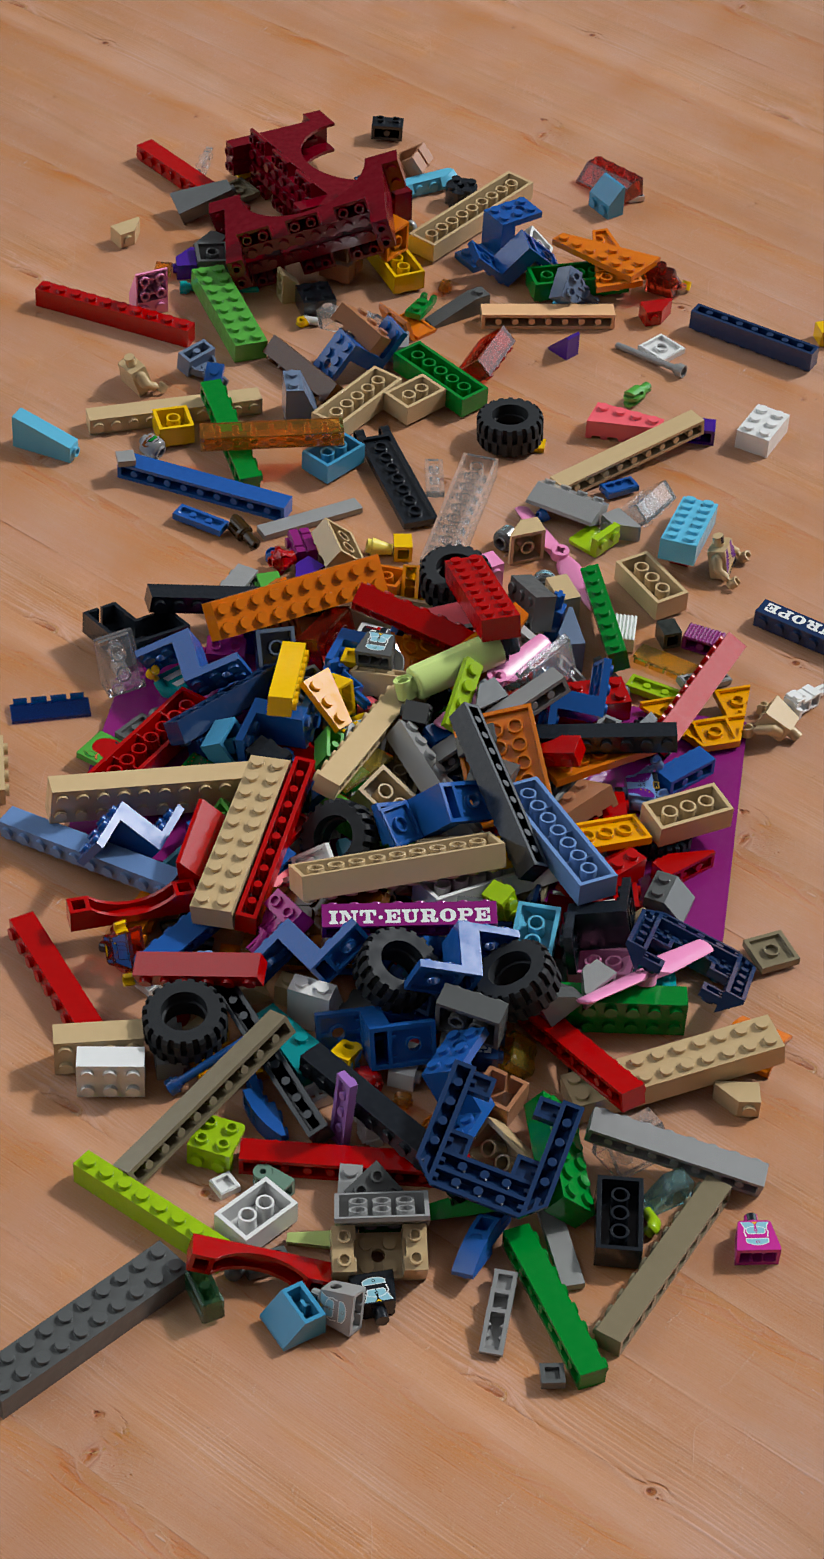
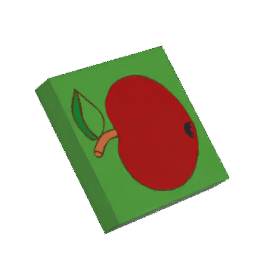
[76,731,122,766]

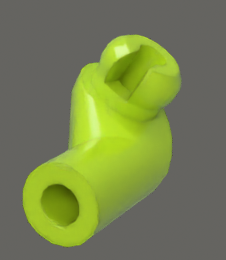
[643,1207,661,1238]

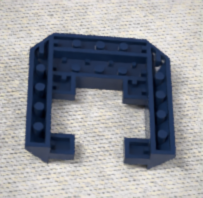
[625,909,756,1013]
[416,1059,585,1219]

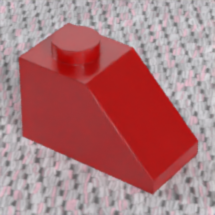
[638,298,672,327]

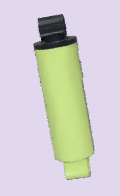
[393,636,521,701]

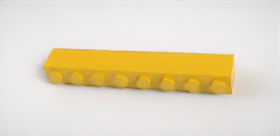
[267,641,309,717]

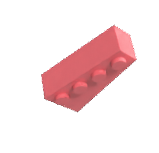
[585,402,664,442]

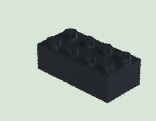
[593,1175,644,1269]

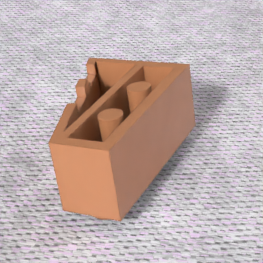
[558,779,618,823]

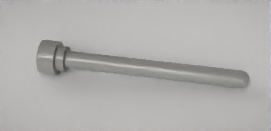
[615,342,688,378]

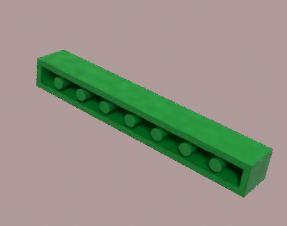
[200,379,263,487]
[580,564,631,673]
[502,1223,609,1390]

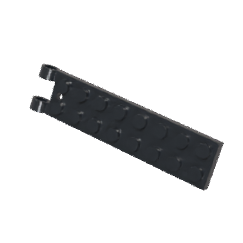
[353,425,439,529]

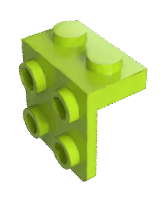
[569,522,620,558]
[187,1115,245,1173]

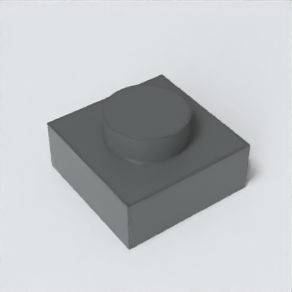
[539,1363,566,1389]

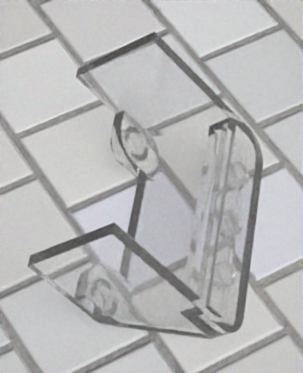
[503,633,576,696]

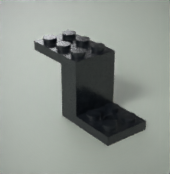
[560,877,636,975]

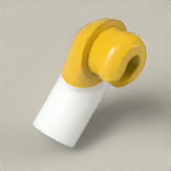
[296,315,320,328]

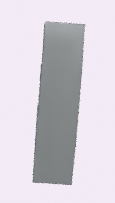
[479,1268,518,1357]

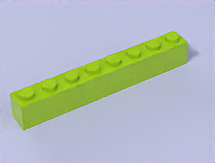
[73,1150,230,1274]

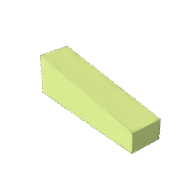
[286,1230,331,1249]

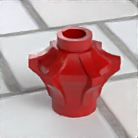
[267,546,297,575]

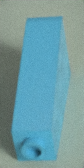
[12,408,80,463]

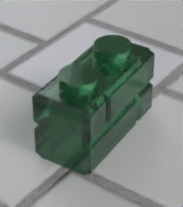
[185,1271,225,1324]

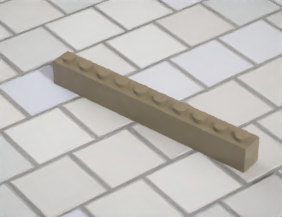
[113,1010,296,1184]
[593,1175,732,1357]

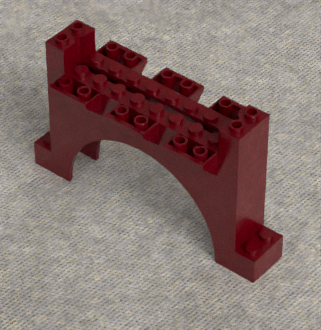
[225,110,412,221]
[209,150,407,290]

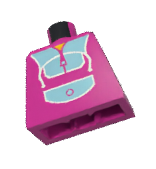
[734,1213,782,1265]

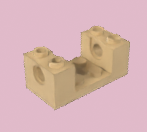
[330,1223,429,1282]

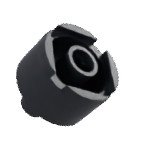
[445,175,478,208]

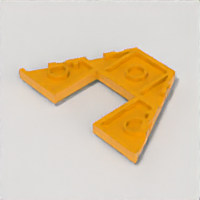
[639,684,750,752]

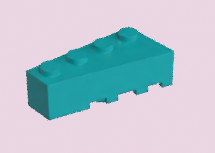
[257,1003,319,1087]

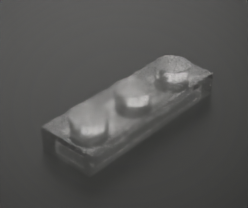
[424,459,445,498]

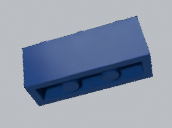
[655,746,716,795]

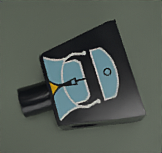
[348,1269,396,1326]

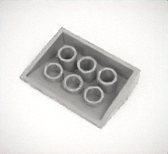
[334,1190,430,1230]

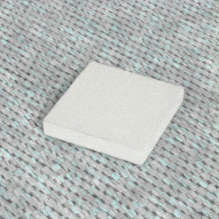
[638,334,686,362]

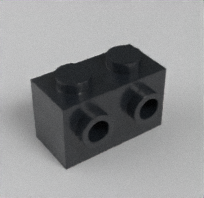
[371,115,404,141]

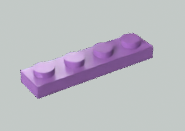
[330,1070,358,1146]

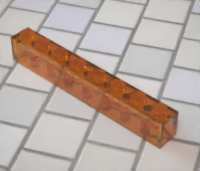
[199,417,345,452]

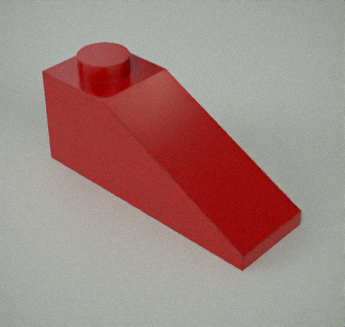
[650,849,716,882]

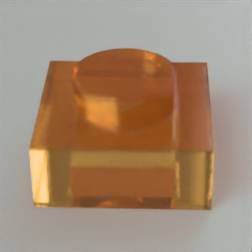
[154,261,173,277]

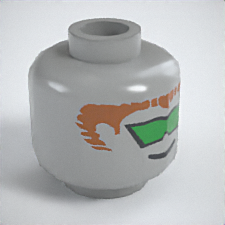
[139,433,166,459]

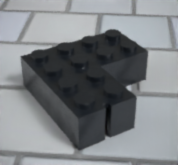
[82,602,190,667]

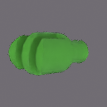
[623,382,652,408]

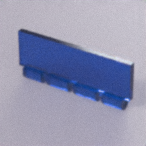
[9,692,91,724]

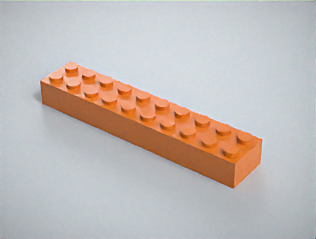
[201,554,388,642]

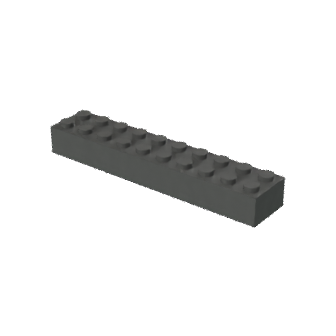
[0,1240,191,1420]

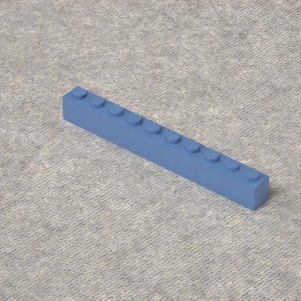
[0,806,179,894]

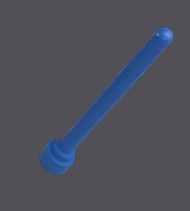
[164,1036,243,1096]

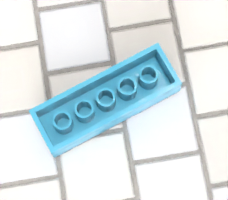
[657,496,718,566]

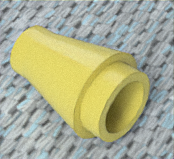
[365,537,393,555]

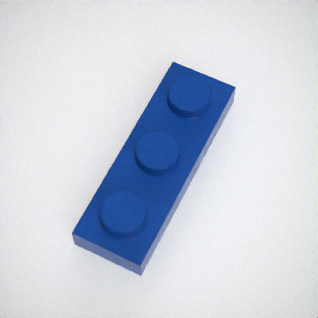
[172,504,229,537]

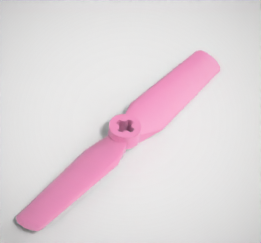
[515,506,592,611]
[433,634,553,730]
[576,939,714,1005]

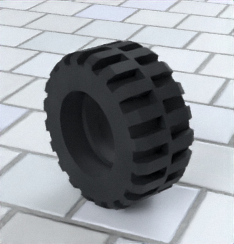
[477,397,544,457]
[419,544,492,607]
[299,798,382,856]
[352,927,439,1014]
[474,939,562,1023]
[142,979,228,1066]

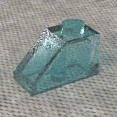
[644,1166,695,1215]

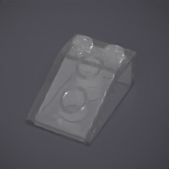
[93,627,146,698]

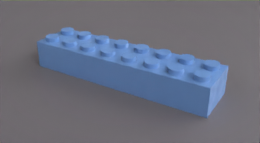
[513,776,618,905]

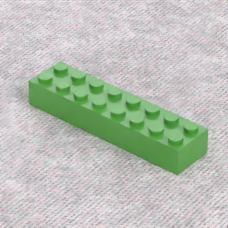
[191,265,268,363]

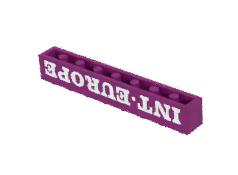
[321,899,498,938]

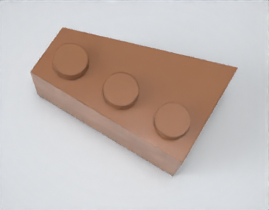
[330,302,391,356]

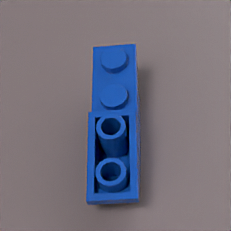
[243,1072,289,1141]
[451,1212,511,1279]

